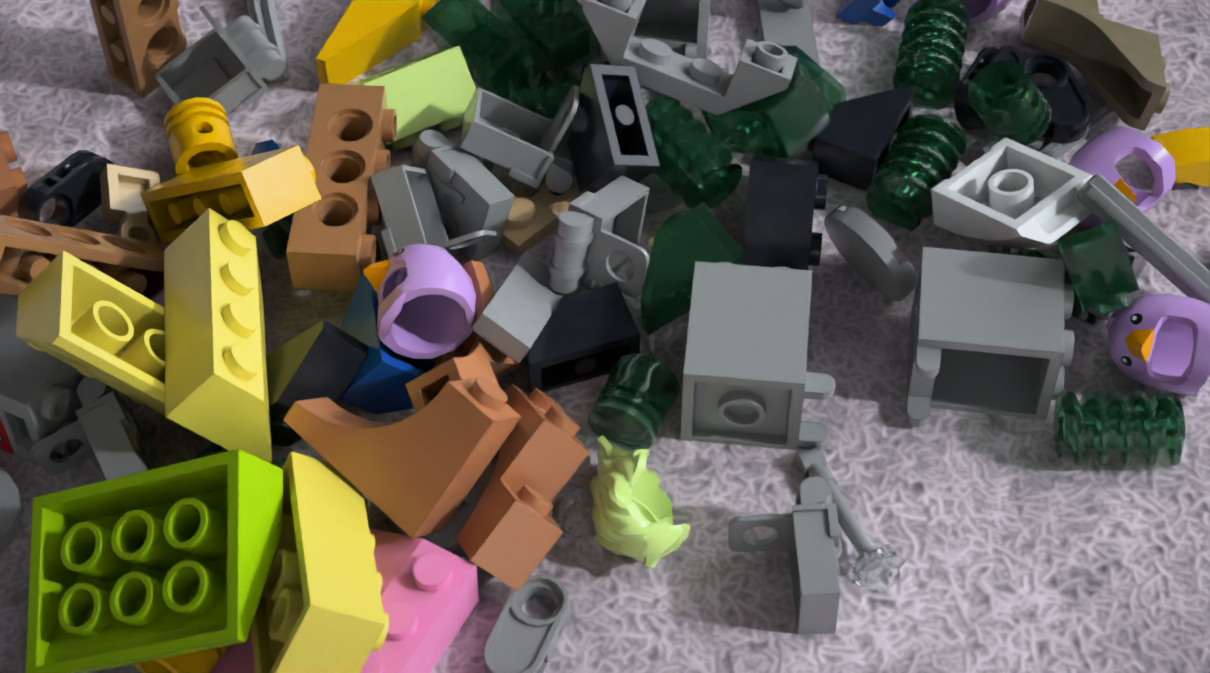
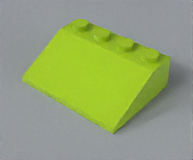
[26,449,283,673]

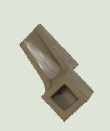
[1019,0,1170,131]

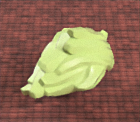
[589,436,690,568]

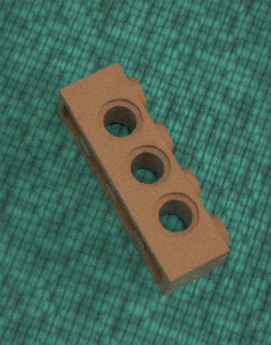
[90,0,187,98]
[286,83,397,291]
[0,215,165,299]

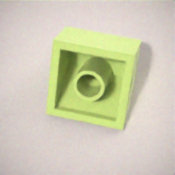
[350,46,476,151]

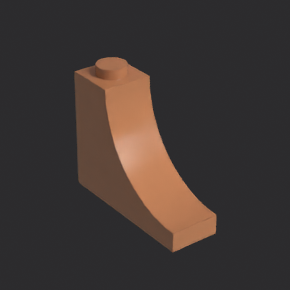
[283,378,521,539]

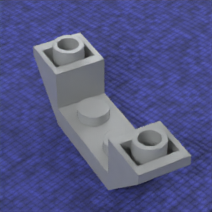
[582,0,798,115]

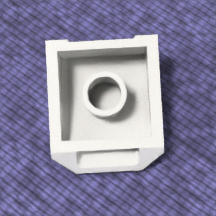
[931,137,1092,249]

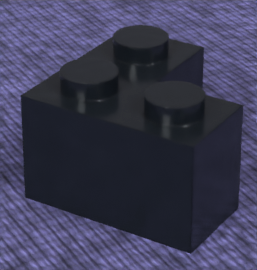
[740,155,828,270]

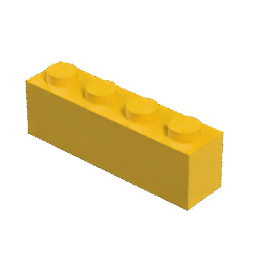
[140,145,321,243]

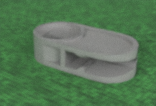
[483,574,569,673]

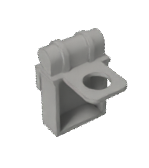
[154,5,286,115]
[460,85,579,193]
[411,130,515,261]
[371,164,498,258]
[548,175,650,298]
[30,377,157,480]
[728,476,842,635]

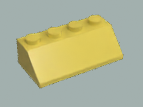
[164,208,272,463]
[16,251,187,429]
[251,451,389,673]

